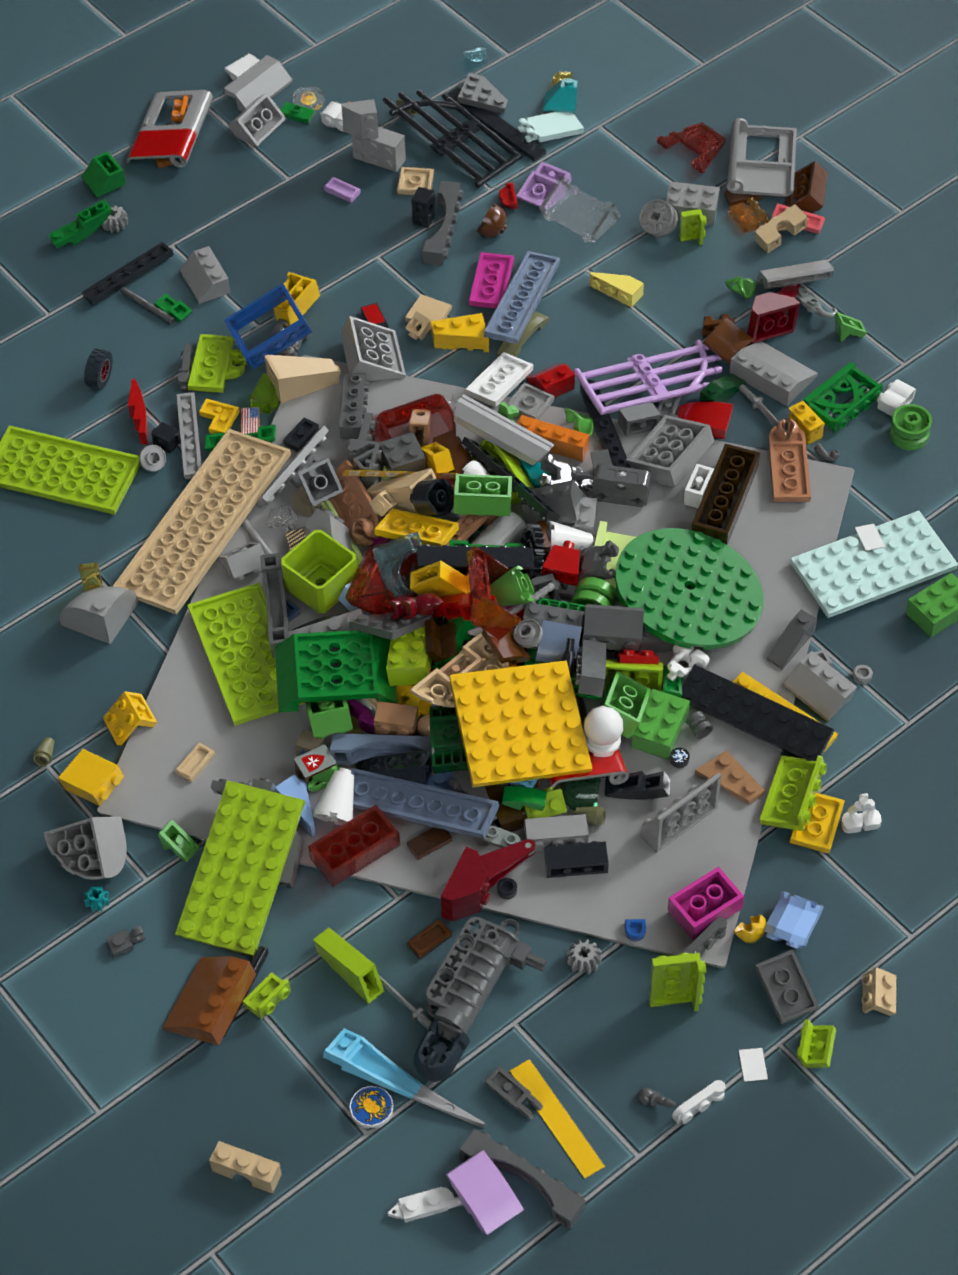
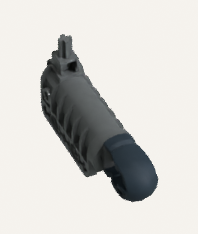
[413,917,547,1082]

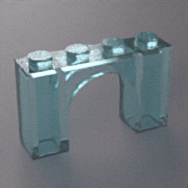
[372,532,422,613]

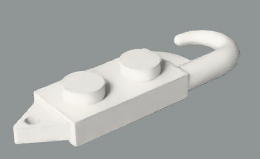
[388,1187,463,1222]

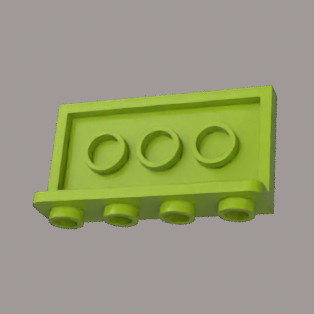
[759,755,827,831]
[648,953,706,1012]

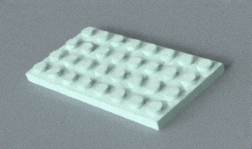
[790,511,958,618]

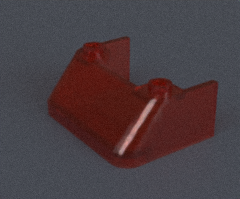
[373,394,456,442]
[345,537,420,615]
[466,546,521,640]

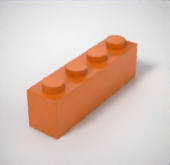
[517,415,589,462]

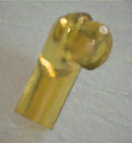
[552,71,572,86]

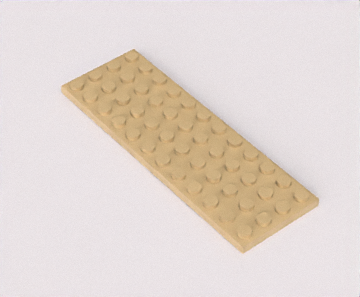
[113,429,291,615]

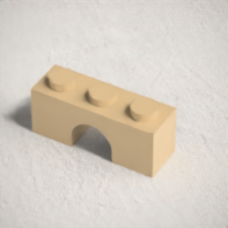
[755,204,808,254]
[209,1141,282,1194]

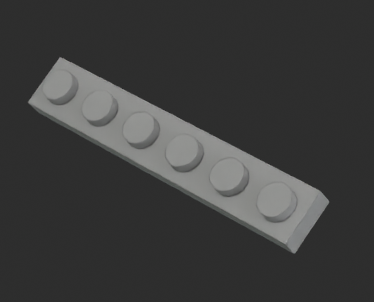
[177,392,202,480]
[256,426,329,508]

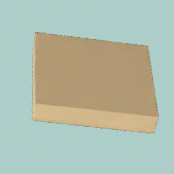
[397,167,434,195]
[405,295,452,330]

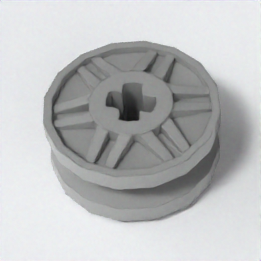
[639,199,678,238]

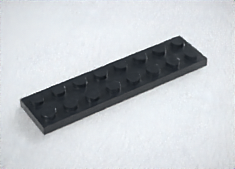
[681,664,834,761]

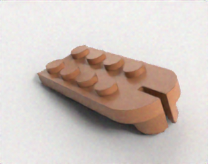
[768,419,811,502]
[329,460,382,546]

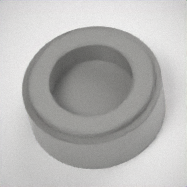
[852,665,873,685]

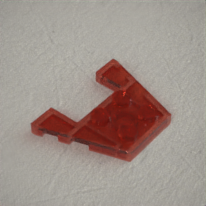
[657,122,726,174]

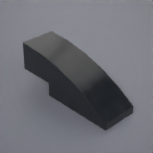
[604,771,670,799]

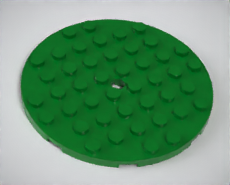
[614,528,764,650]

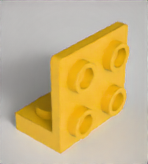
[103,691,157,746]

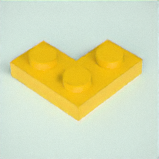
[199,399,240,434]

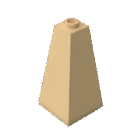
[264,355,341,404]
[366,468,437,514]

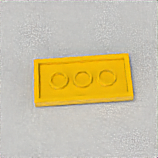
[374,508,459,546]

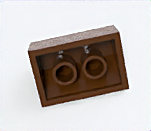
[785,161,828,213]

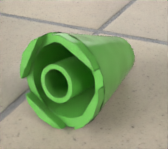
[480,566,534,608]

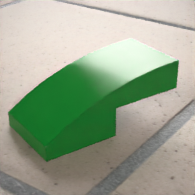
[154,293,193,322]
[501,786,547,811]

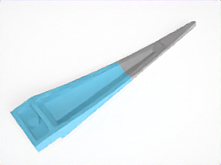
[323,1028,485,1128]

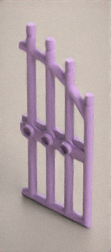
[573,340,722,415]

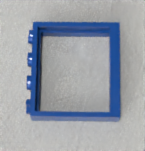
[224,283,312,369]

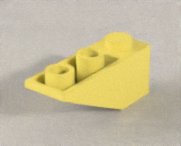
[589,272,644,307]

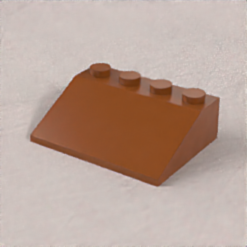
[163,956,256,1046]

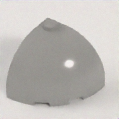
[59,586,139,644]
[43,816,127,880]

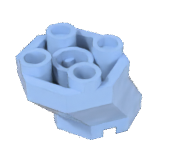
[764,892,824,949]

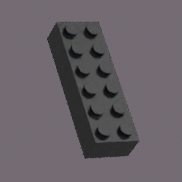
[415,545,534,587]

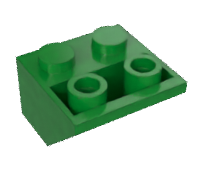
[81,151,126,197]

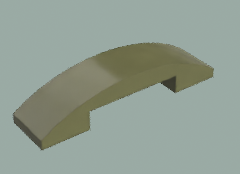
[497,311,550,357]

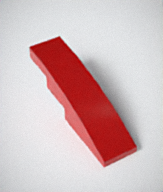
[128,379,149,444]
[431,594,501,621]

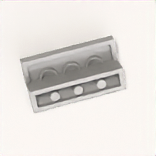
[224,55,293,111]
[757,260,834,289]

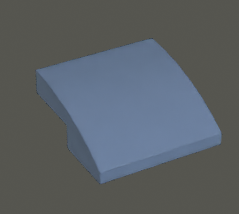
[535,620,582,663]

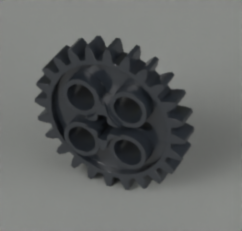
[520,523,545,579]

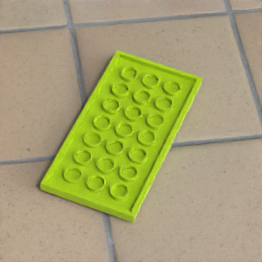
[0,425,141,515]
[187,582,305,726]
[175,780,305,957]

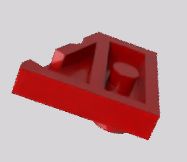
[617,649,659,665]

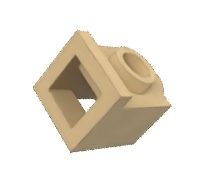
[405,311,431,340]
[369,490,398,517]

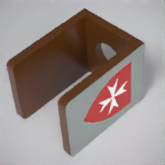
[294,745,336,792]

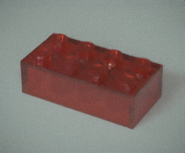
[308,805,400,887]

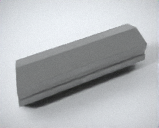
[454,394,555,466]

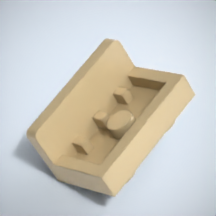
[862,967,896,1016]

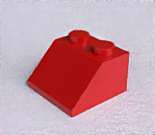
[526,363,575,398]

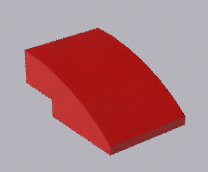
[677,402,733,440]

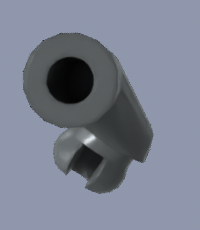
[814,444,840,462]

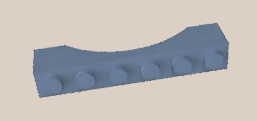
[330,733,431,765]

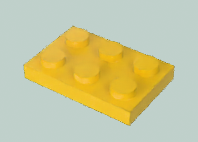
[790,793,845,854]

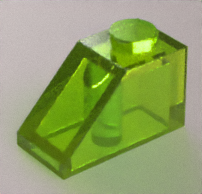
[250,373,279,415]

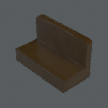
[425,619,456,663]

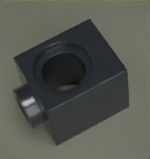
[151,422,181,454]

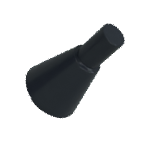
[561,638,576,675]

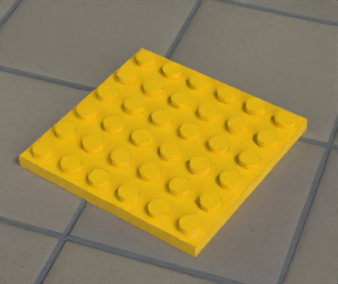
[449,661,592,788]

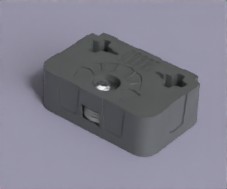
[592,464,651,507]

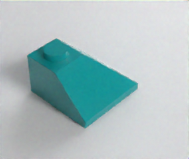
[543,79,578,113]

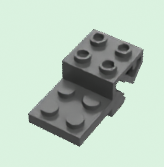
[347,412,384,490]

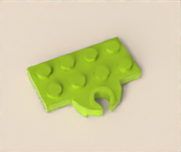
[188,334,247,393]

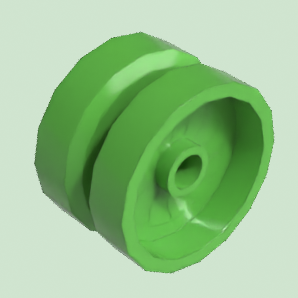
[889,404,932,450]
[570,577,617,606]

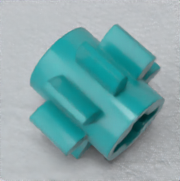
[84,886,110,912]

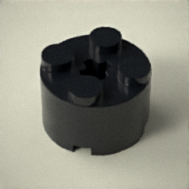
[410,479,454,517]

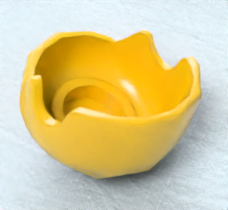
[734,914,767,943]

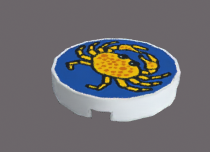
[350,1086,394,1129]

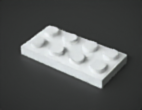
[465,352,533,408]

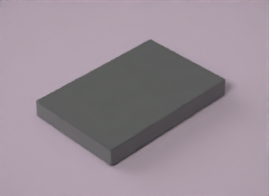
[754,949,819,1025]

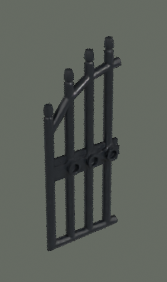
[383,90,523,188]

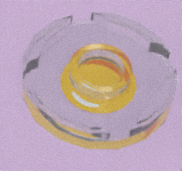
[293,86,324,110]

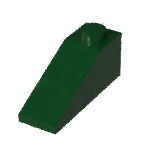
[699,373,746,403]

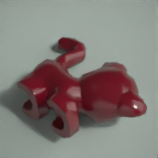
[388,592,444,620]

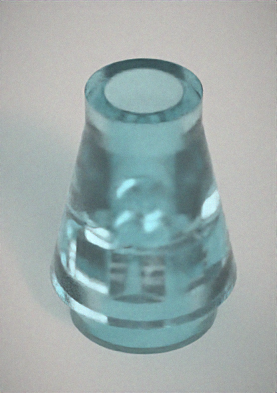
[464,46,488,62]

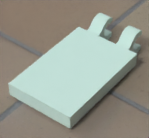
[518,112,584,142]

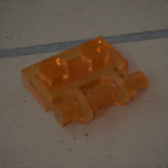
[728,198,770,233]

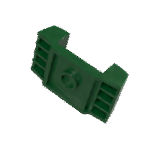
[429,706,469,774]

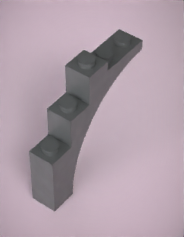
[211,778,304,888]

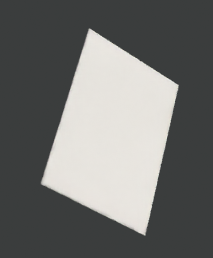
[855,524,885,551]
[739,1048,768,1082]

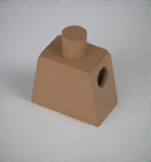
[409,409,431,447]

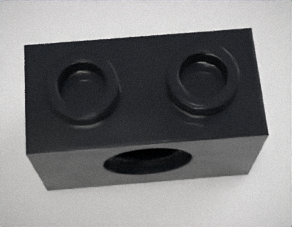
[411,187,435,228]

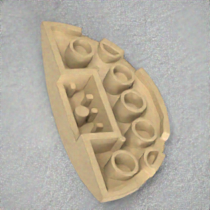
[410,633,508,708]

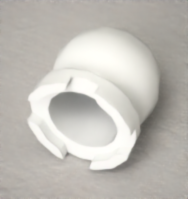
[583,706,623,757]

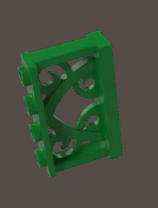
[803,362,883,433]

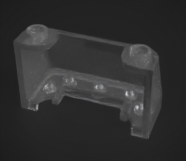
[539,176,621,243]

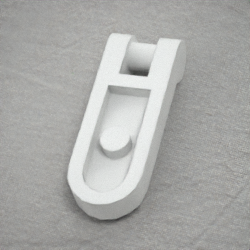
[672,1080,725,1124]

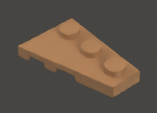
[695,750,765,805]

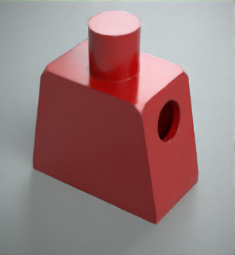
[542,540,580,586]

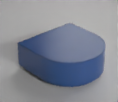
[625,919,646,941]

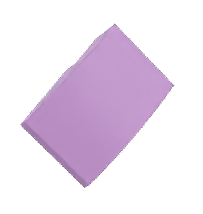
[516,162,572,210]
[446,1150,524,1235]

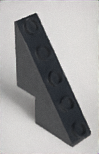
[356,750,433,785]

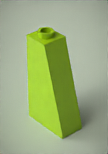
[313,927,385,1004]

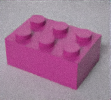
[667,867,744,940]

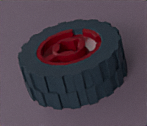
[84,348,113,389]

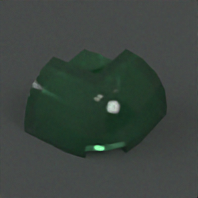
[559,777,601,811]

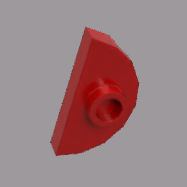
[499,182,518,209]

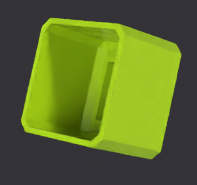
[281,530,358,614]

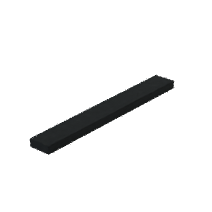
[447,87,546,162]

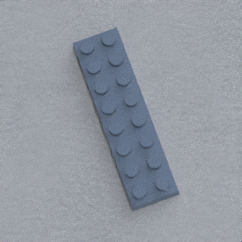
[484,251,560,344]
[351,768,499,839]

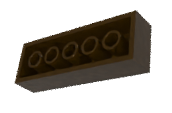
[691,443,760,545]

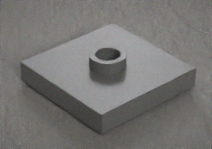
[507,382,554,420]

